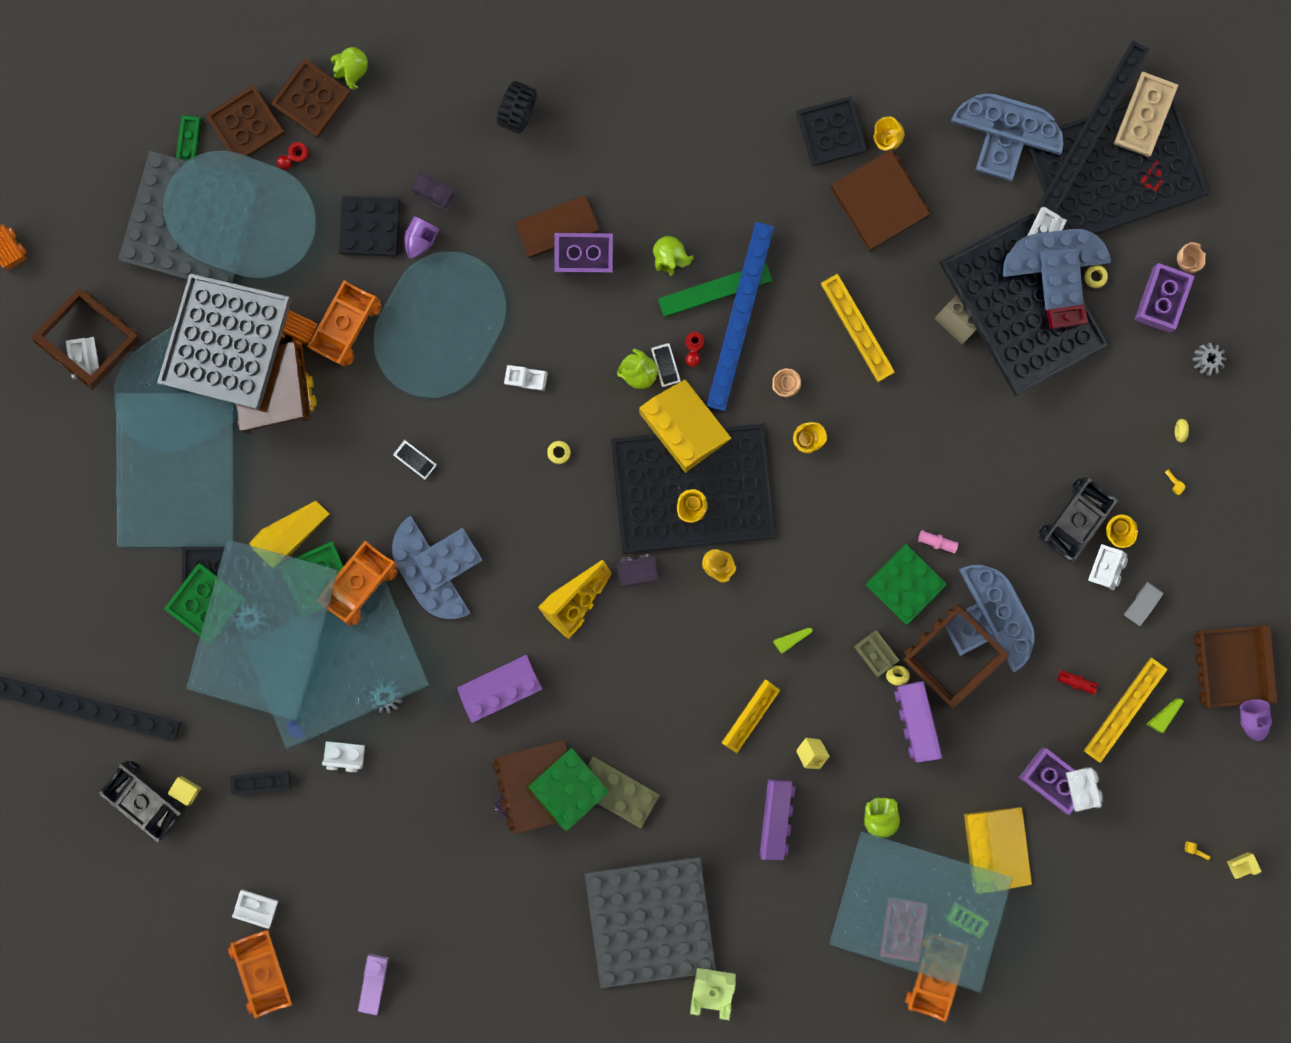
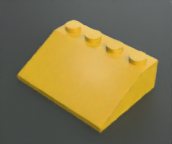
[639,380,731,473]
[964,807,1032,893]

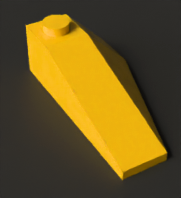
[249,501,330,569]
[538,560,612,639]

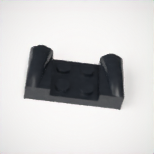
[1038,477,1118,563]
[98,761,186,843]

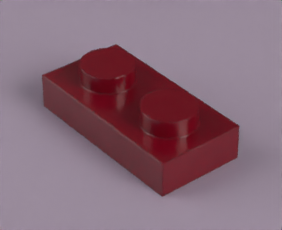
[1046,305,1088,330]

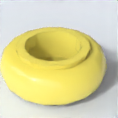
[1084,265,1108,288]
[1175,419,1189,443]
[547,441,571,464]
[886,665,910,686]

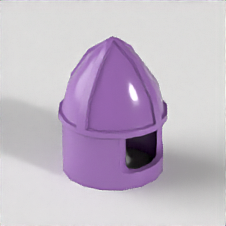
[404,216,440,258]
[1240,699,1272,741]

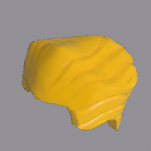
[702,549,736,582]

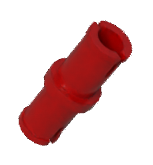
[1057,670,1098,695]

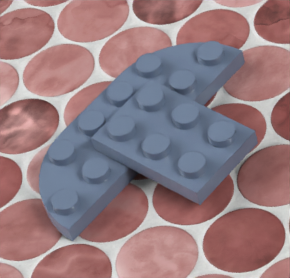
[951,94,1063,182]
[1003,229,1111,310]
[392,516,483,619]
[945,565,1035,672]

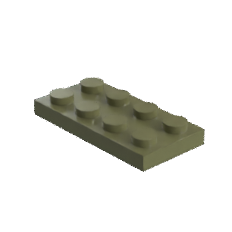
[588,756,660,829]

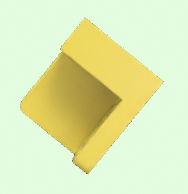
[797,738,830,769]
[168,776,201,806]
[1227,852,1261,879]

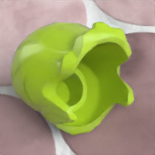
[331,47,368,89]
[653,236,694,276]
[617,349,658,389]
[864,798,900,838]

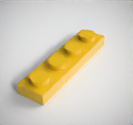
[722,679,780,753]

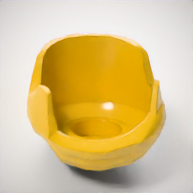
[874,117,904,151]
[793,422,827,454]
[677,489,707,523]
[1106,514,1138,548]

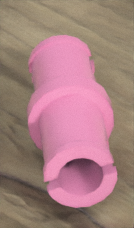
[918,530,958,554]

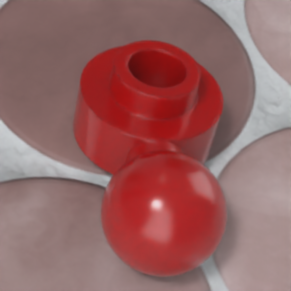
[276,142,309,171]
[685,332,704,367]

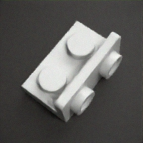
[1088,544,1128,590]
[322,741,365,772]
[1066,767,1103,811]

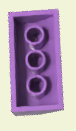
[457,655,543,723]
[894,681,942,762]
[759,779,795,860]

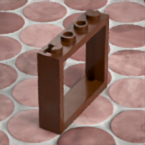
[31,288,139,390]
[903,603,1009,709]

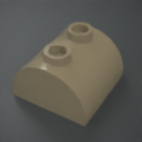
[934,295,976,344]

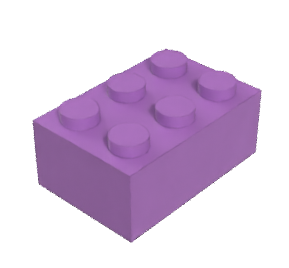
[554,233,613,272]
[1134,263,1195,333]
[1019,747,1075,815]

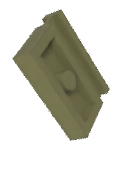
[854,630,900,678]

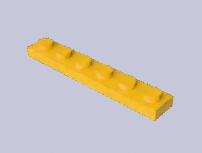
[821,274,895,382]
[1084,658,1168,763]

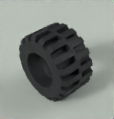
[497,80,537,134]

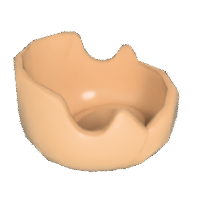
[1177,242,1206,274]
[772,368,801,398]

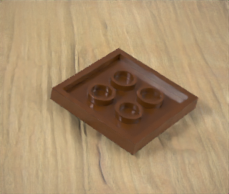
[271,58,351,138]
[205,85,285,164]

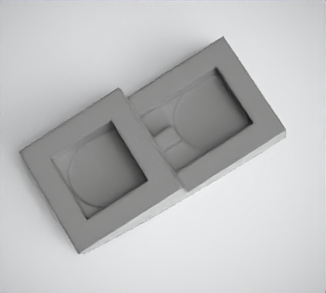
[1124,582,1163,626]

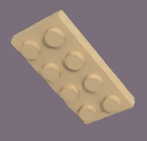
[1114,71,1178,157]

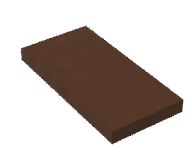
[515,195,599,258]

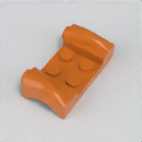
[307,280,381,367]
[317,541,398,627]
[228,929,292,1019]
[905,932,969,1022]

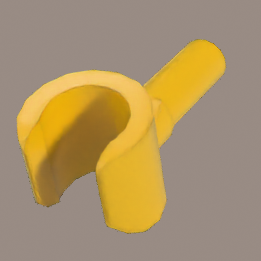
[1165,469,1185,495]
[1185,841,1210,860]

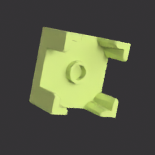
[690,968,736,1020]

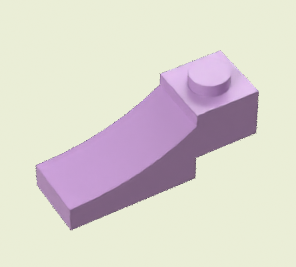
[358,954,389,1015]

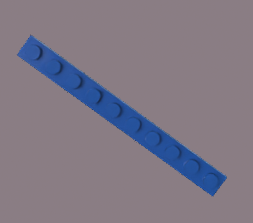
[706,222,774,411]

